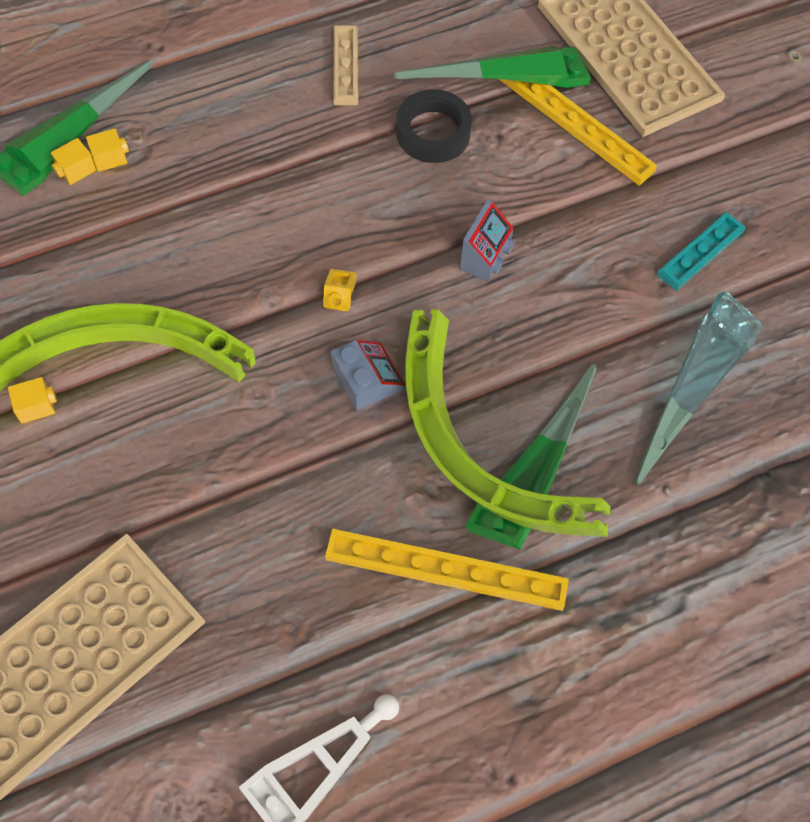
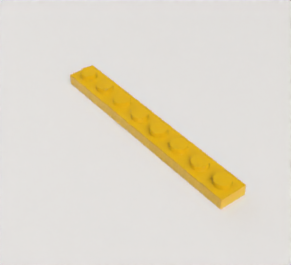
[499,79,657,186]
[325,529,569,611]

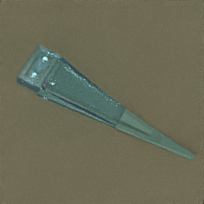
[633,291,763,485]

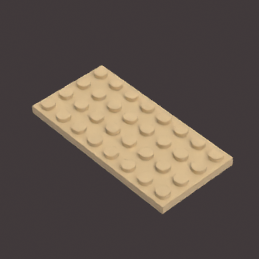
[538,0,725,137]
[0,534,205,800]

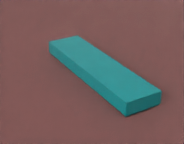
[657,212,746,292]

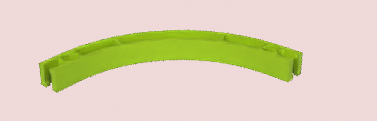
[0,303,256,391]
[405,309,611,537]

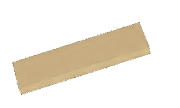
[334,26,358,105]

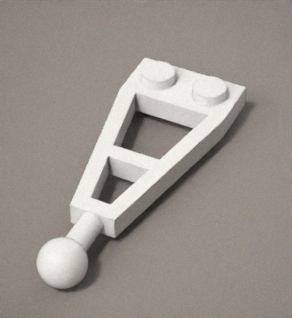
[239,694,399,822]

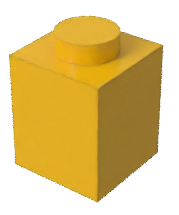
[86,128,129,172]
[51,138,96,185]
[8,377,57,424]

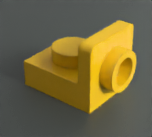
[323,269,357,312]

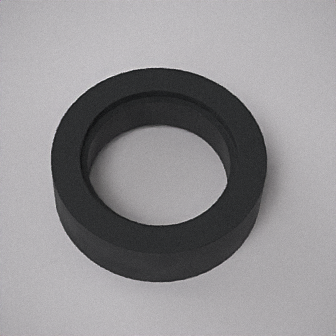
[396,89,472,163]

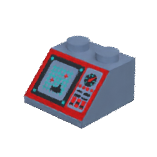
[460,200,515,282]
[331,340,406,411]

